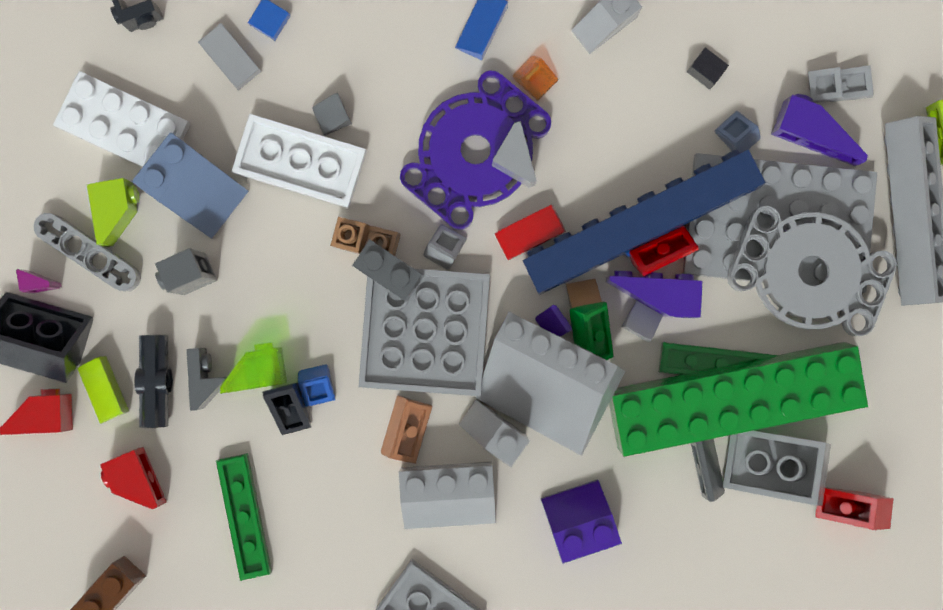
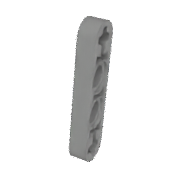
[34,213,140,291]

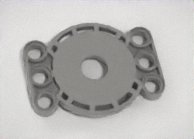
[727,205,897,336]

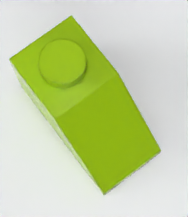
[87,178,140,247]

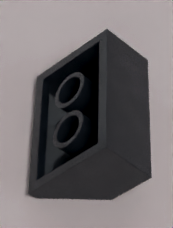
[0,292,93,383]

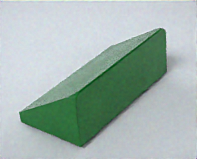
[569,301,614,360]

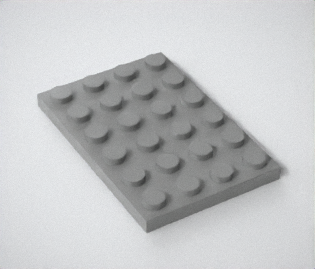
[682,153,878,293]

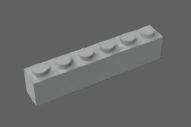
[884,116,943,306]

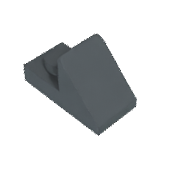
[186,348,232,411]

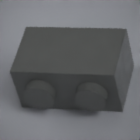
[352,239,424,302]
[155,248,217,295]

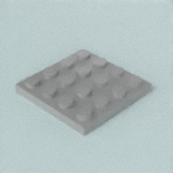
[358,268,490,396]

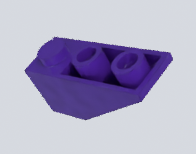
[606,271,703,318]

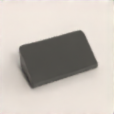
[691,439,725,502]

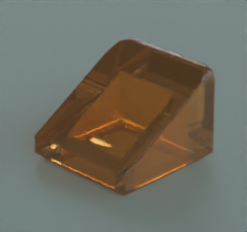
[513,55,559,101]

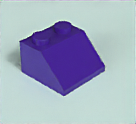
[540,479,622,564]

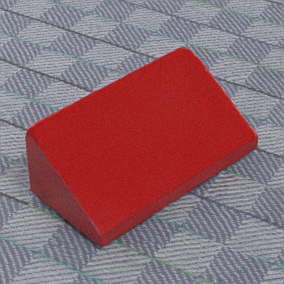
[629,226,699,276]

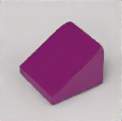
[16,269,62,294]

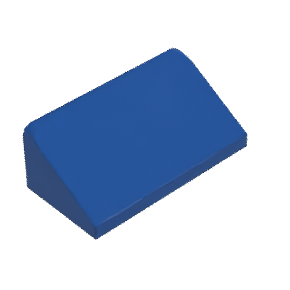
[455,0,508,61]

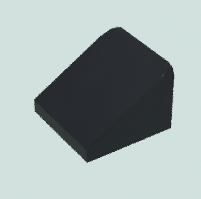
[686,47,729,90]

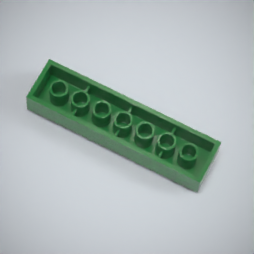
[609,342,868,457]

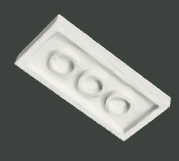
[53,71,191,167]
[231,114,367,208]

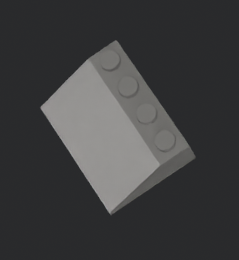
[476,312,625,456]

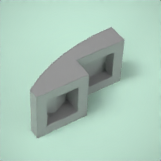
[808,65,874,102]

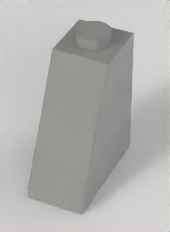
[459,399,530,467]

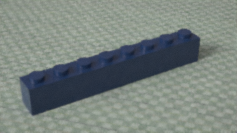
[522,149,766,295]

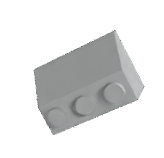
[399,462,496,529]

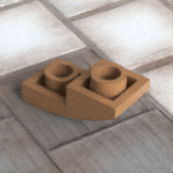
[330,217,401,256]

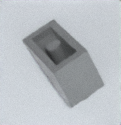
[572,0,642,54]

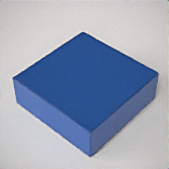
[248,0,291,41]

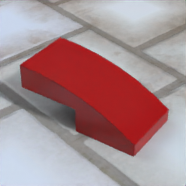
[494,204,566,260]

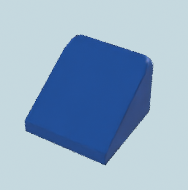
[298,364,336,407]

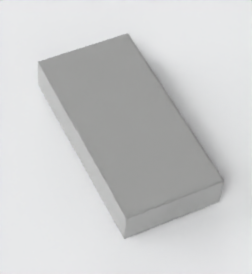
[198,24,261,90]

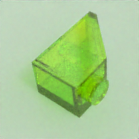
[220,342,287,394]

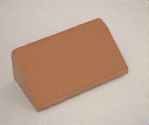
[381,396,432,464]

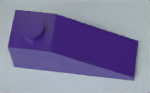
[771,94,868,166]

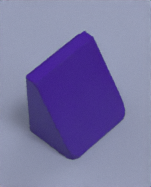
[535,305,572,337]

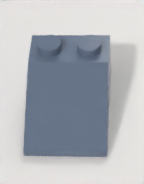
[132,132,249,239]

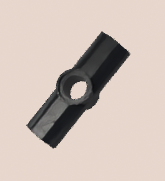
[134,335,173,428]

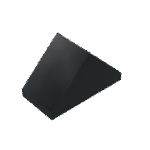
[262,382,311,435]

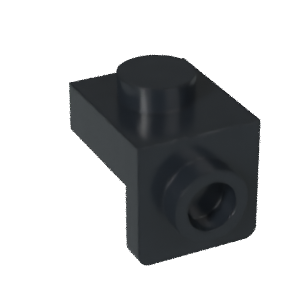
[110,0,164,32]

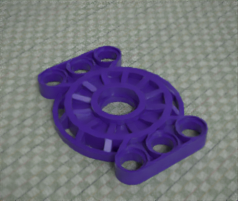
[400,70,551,230]

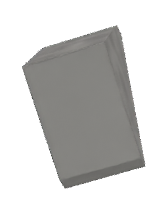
[492,121,537,187]

